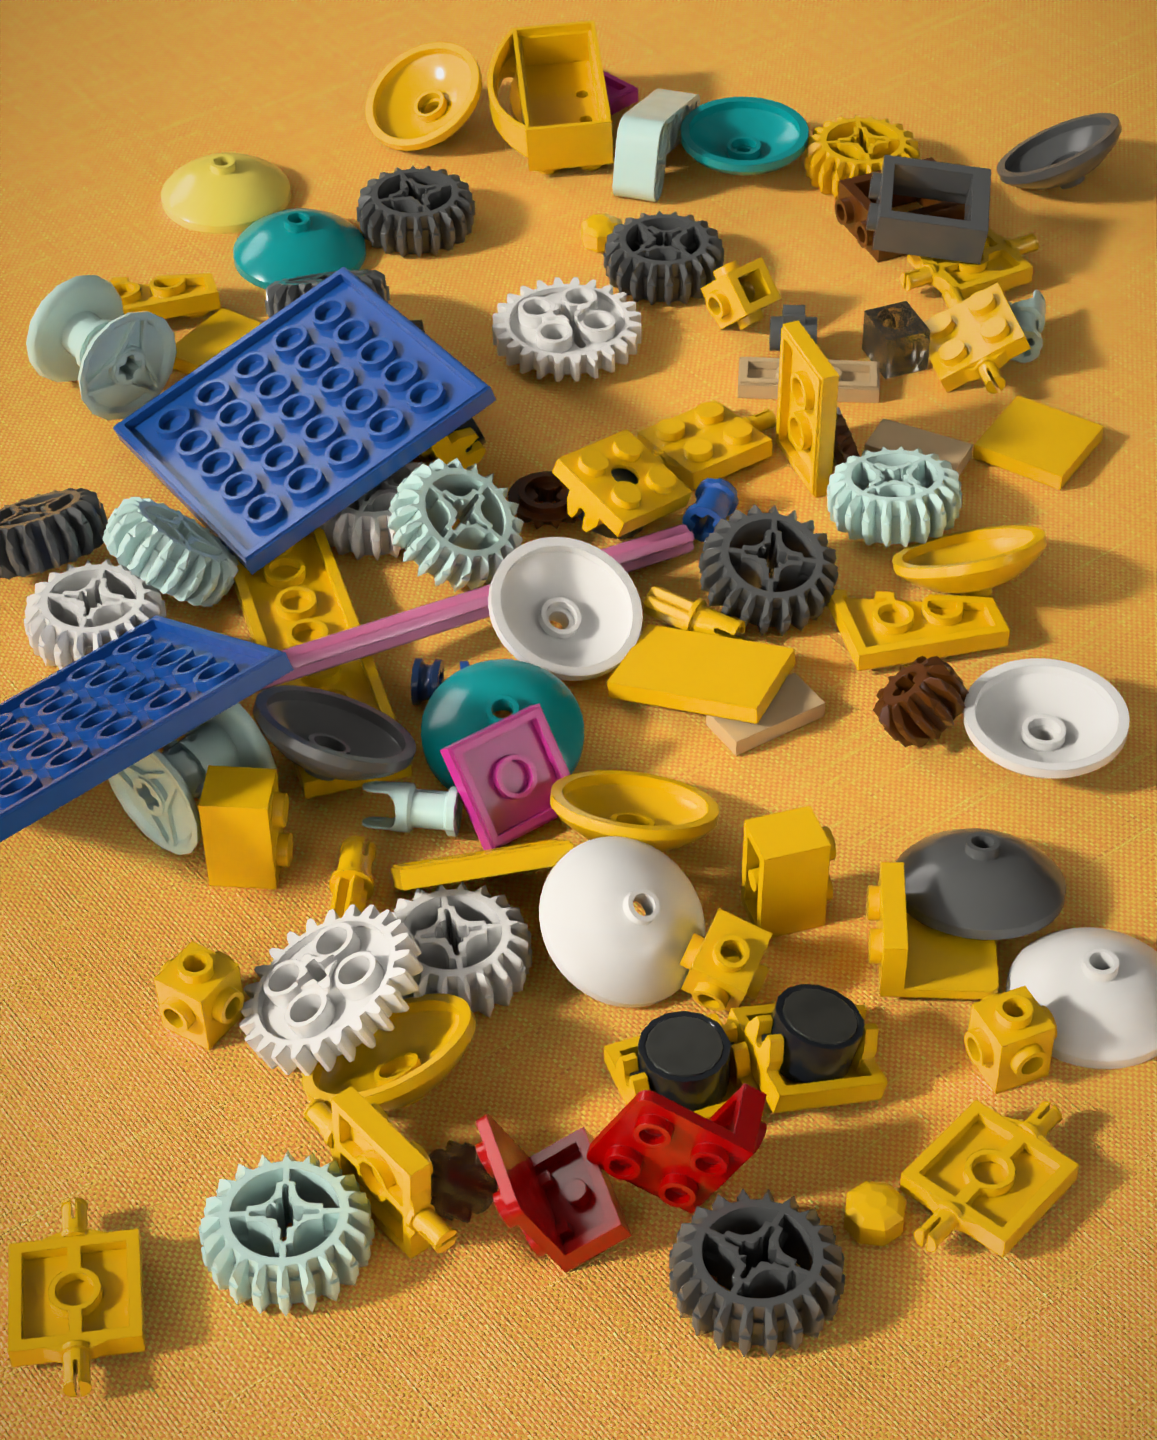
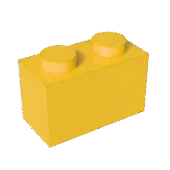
[198,765,293,890]
[741,805,836,938]

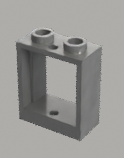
[866,154,991,264]

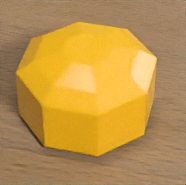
[581,213,622,253]
[843,1181,906,1247]

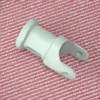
[1008,289,1046,363]
[362,781,463,837]

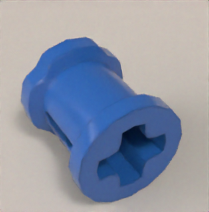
[682,478,739,542]

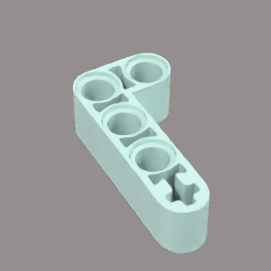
[612,88,700,202]

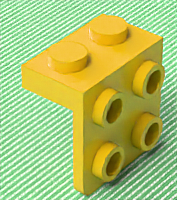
[866,862,999,999]

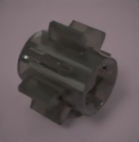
[428,1140,498,1223]

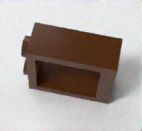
[835,157,965,263]

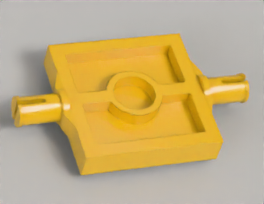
[900,228,1039,300]
[915,282,1031,394]
[637,400,777,490]
[303,1086,457,1259]
[899,1100,1079,1258]
[8,1197,145,1397]

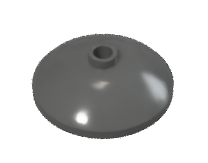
[996,113,1122,190]
[253,685,416,781]
[896,828,1066,940]

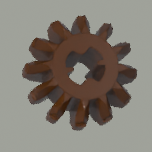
[873,656,969,748]

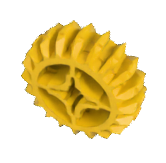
[804,115,920,200]

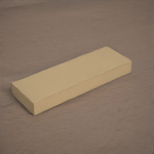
[737,357,880,403]

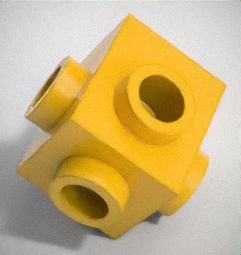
[700,257,782,330]
[679,908,773,1012]
[154,941,245,1050]
[964,985,1057,1094]

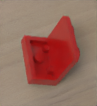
[586,1083,767,1214]
[475,1114,632,1273]

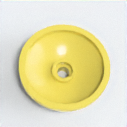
[161,152,291,234]

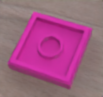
[440,703,571,850]

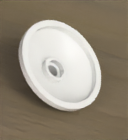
[488,537,643,681]
[963,658,1130,779]
[539,836,706,1008]
[1006,927,1157,1069]

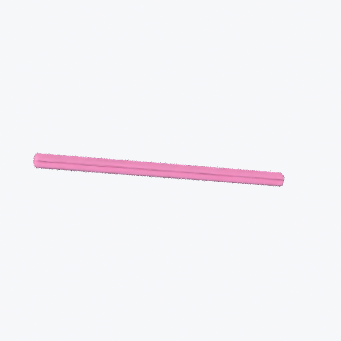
[257,524,695,692]

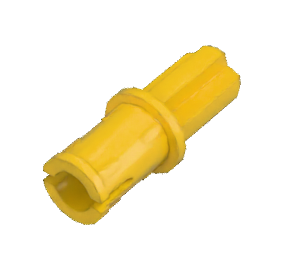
[643,586,746,640]
[329,836,376,918]

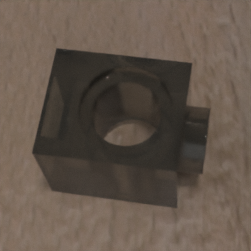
[862,301,931,379]

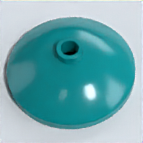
[680,97,809,176]
[233,208,366,289]
[421,659,584,790]

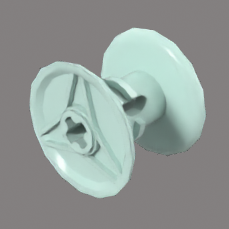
[26,275,177,420]
[108,702,276,855]

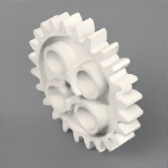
[492,277,642,382]
[239,904,423,1076]

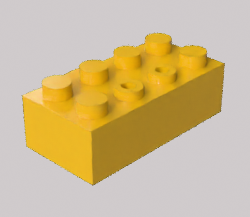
[488,20,614,175]

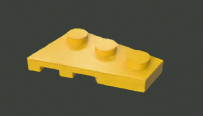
[110,273,221,319]
[827,589,1010,671]

